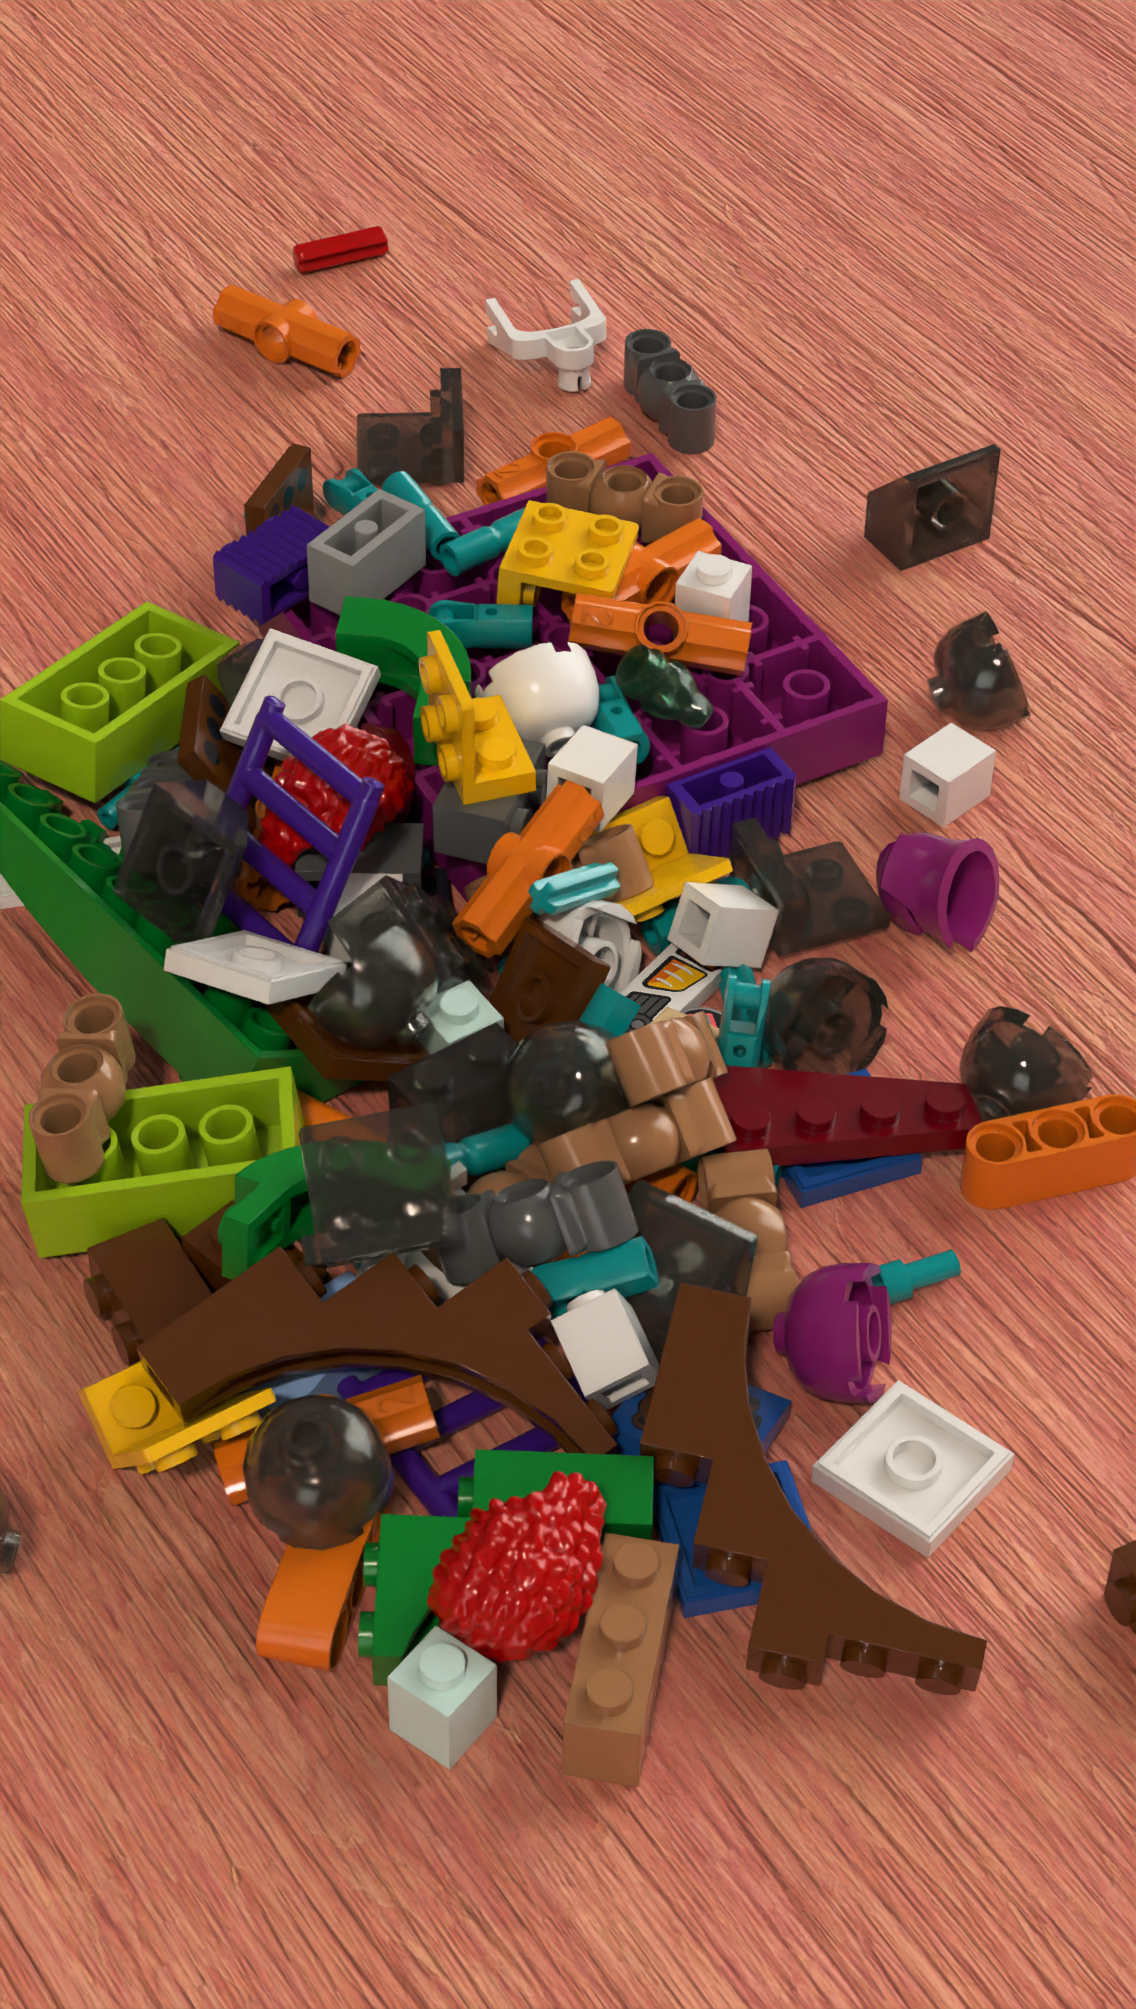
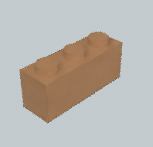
[562,1533,679,1787]

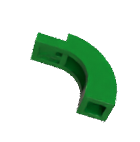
[336,596,471,766]
[217,1140,451,1280]

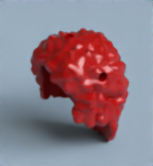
[257,724,413,866]
[427,1471,607,1663]

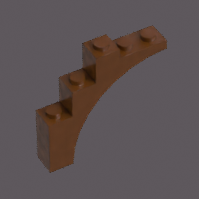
[137,1246,618,1455]
[640,1282,987,1695]

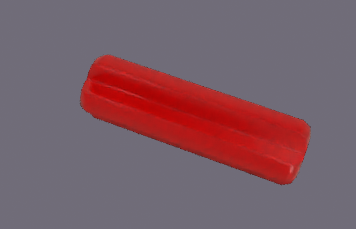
[293,226,388,274]

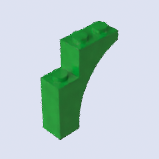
[358,1449,654,1686]

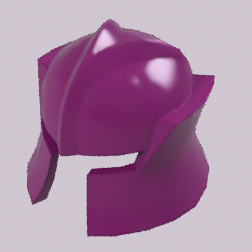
[876,832,999,952]

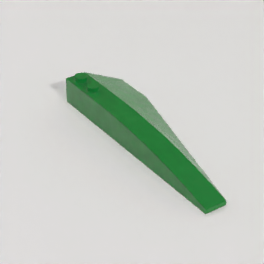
[0,760,367,1102]

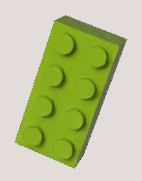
[0,601,240,803]
[21,1066,306,1258]

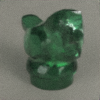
[615,644,714,729]

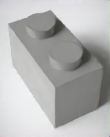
[307,489,426,615]

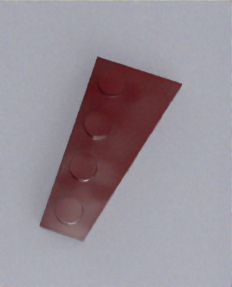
[713,1065,982,1166]

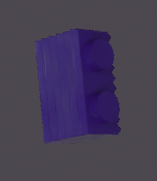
[213,505,330,626]
[664,747,796,857]

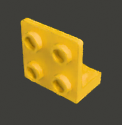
[496,500,639,607]
[419,630,536,805]
[589,796,733,923]
[77,1361,277,1475]

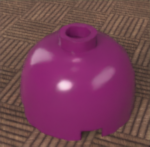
[773,1263,892,1404]

